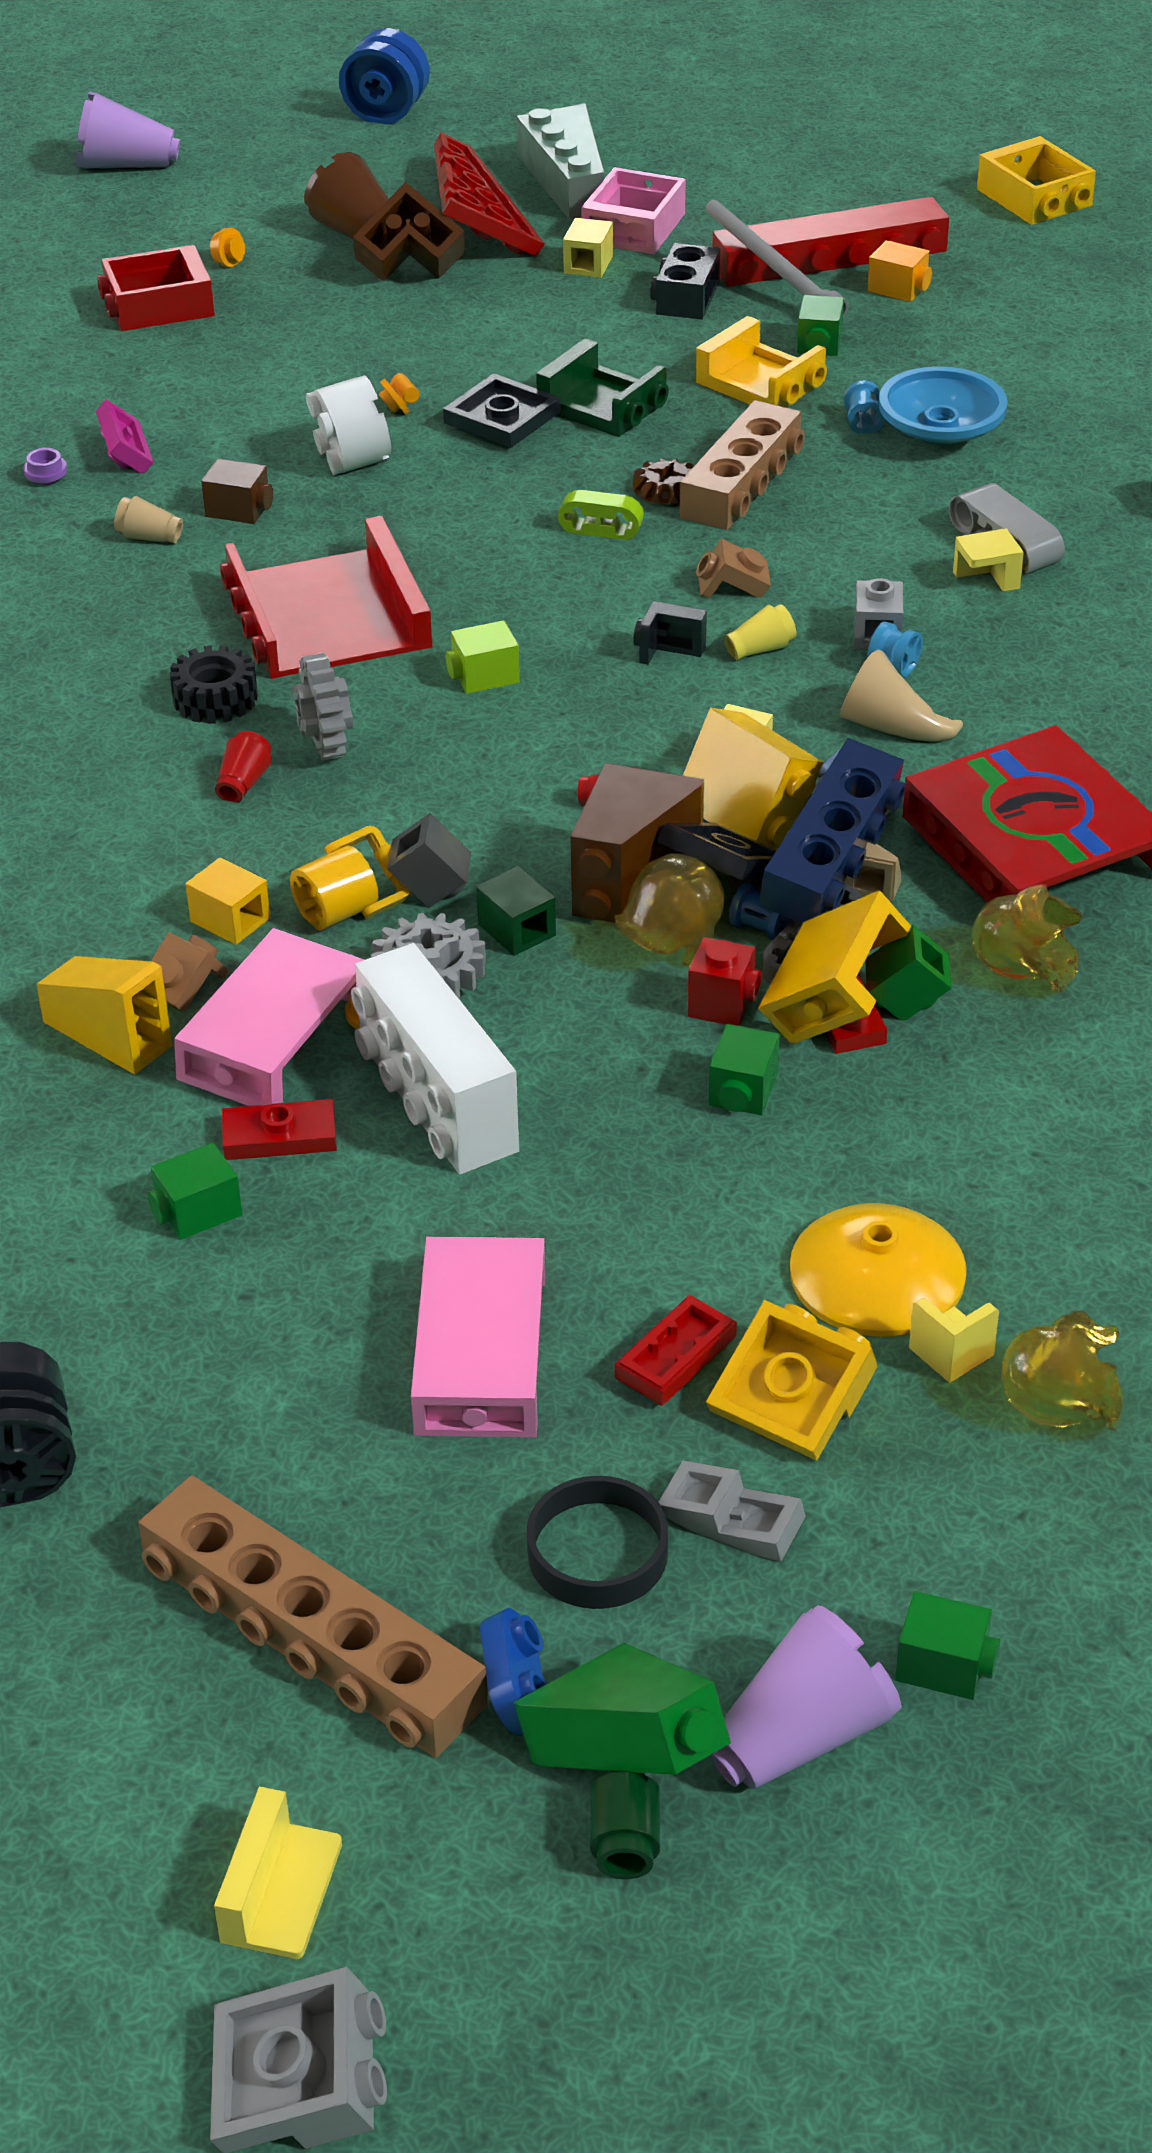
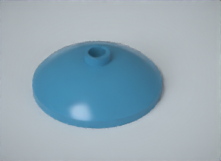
[879,367,1008,444]

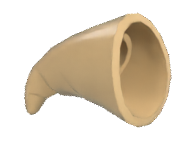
[839,649,963,742]

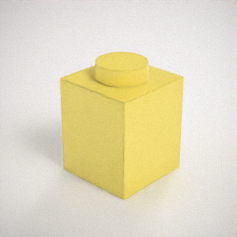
[563,218,613,278]

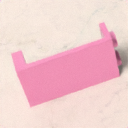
[174,928,364,1106]
[411,1237,545,1437]

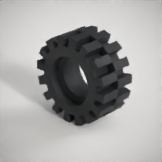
[169,645,258,724]

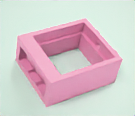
[581,167,686,255]

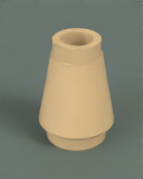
[114,496,183,544]

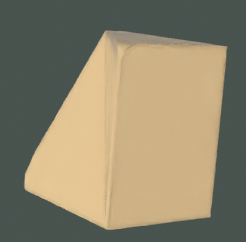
[844,843,902,901]

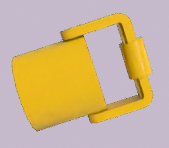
[290,826,411,931]

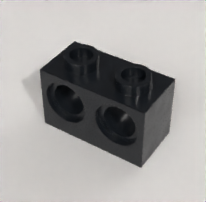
[650,243,720,320]

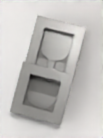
[658,1461,806,1562]

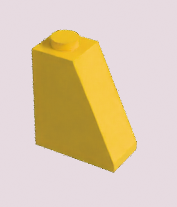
[37,956,173,1075]

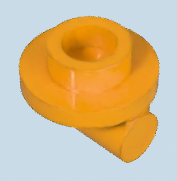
[378,373,420,415]

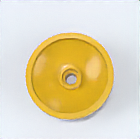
[790,1203,966,1337]

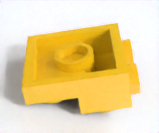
[706,1300,878,1461]

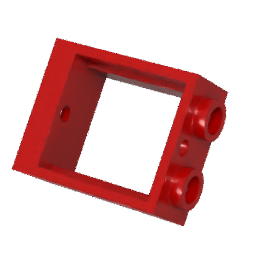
[97,245,215,332]

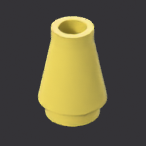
[724,604,797,661]

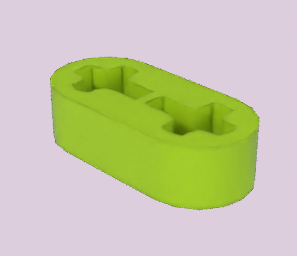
[558,490,644,540]

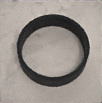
[527,1476,668,1609]

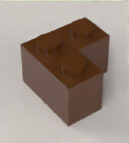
[353,182,465,281]

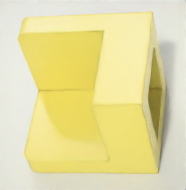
[953,528,1024,591]
[909,1297,999,1383]

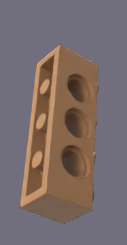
[680,400,805,530]

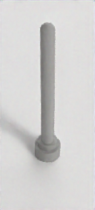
[706,200,849,317]

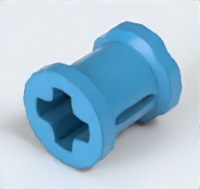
[844,380,885,434]

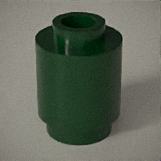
[590,1771,660,1879]

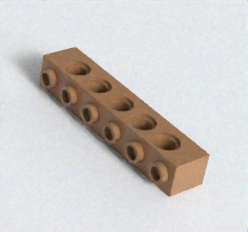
[138,1475,488,1758]

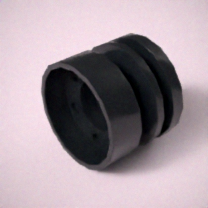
[0,1342,76,1508]

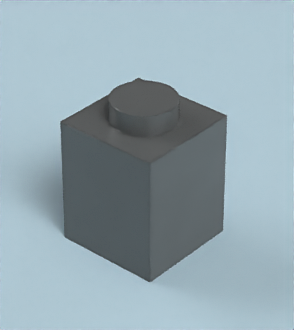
[387,813,471,908]

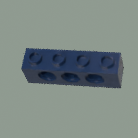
[758,738,906,924]

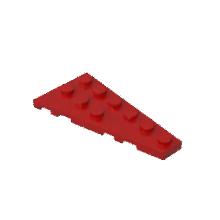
[433,132,545,257]

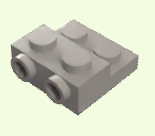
[210,1967,387,2153]

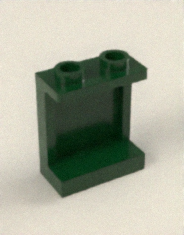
[536,338,669,437]

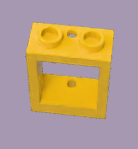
[977,136,1096,225]

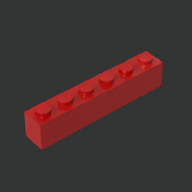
[712,197,949,287]

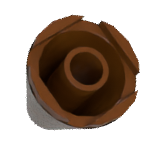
[304,152,388,239]

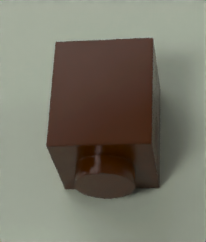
[201,459,273,524]

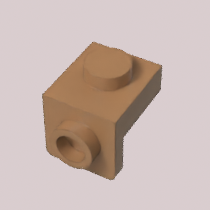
[696,538,771,598]
[151,932,229,1012]

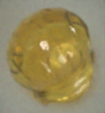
[615,854,724,967]
[972,884,1083,994]
[1002,1310,1123,1432]

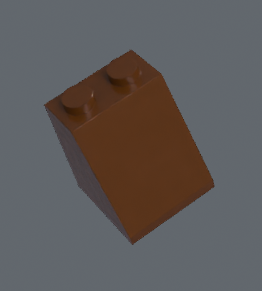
[570,763,704,924]

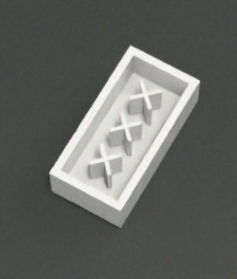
[351,943,519,1175]

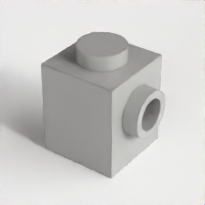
[854,578,903,649]

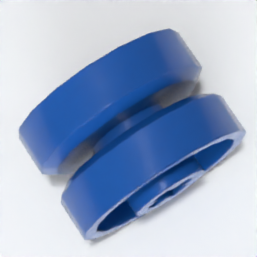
[339,28,430,124]

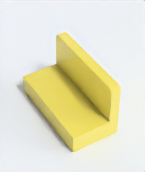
[214,1786,342,1959]

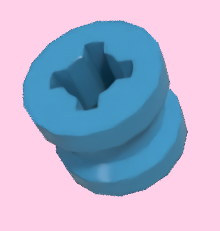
[867,621,923,677]

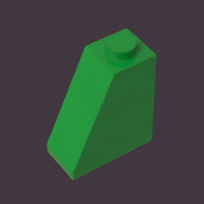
[514,1643,731,1775]

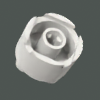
[306,375,391,475]

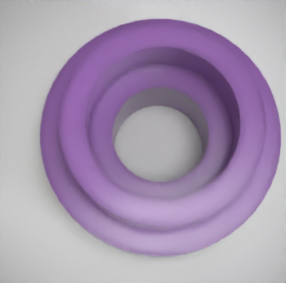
[23,448,67,484]

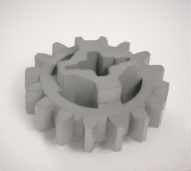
[292,652,354,761]
[371,913,486,999]

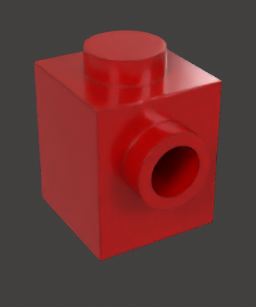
[688,937,762,1026]

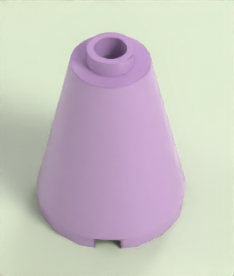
[76,92,180,169]
[710,1605,902,1789]

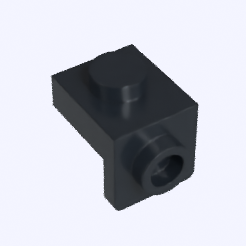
[633,601,707,665]

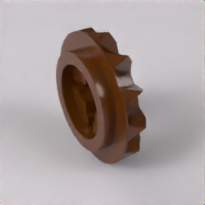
[632,458,693,504]

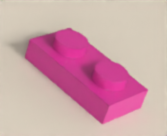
[96,399,154,473]

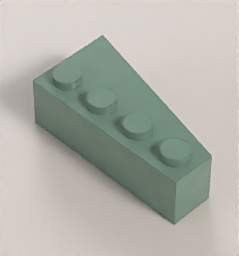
[516,103,604,219]

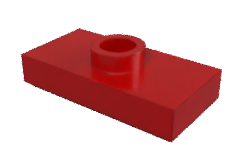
[222,1099,337,1160]
[614,1294,737,1406]

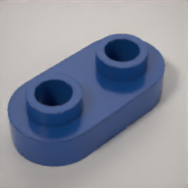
[480,1608,547,1736]

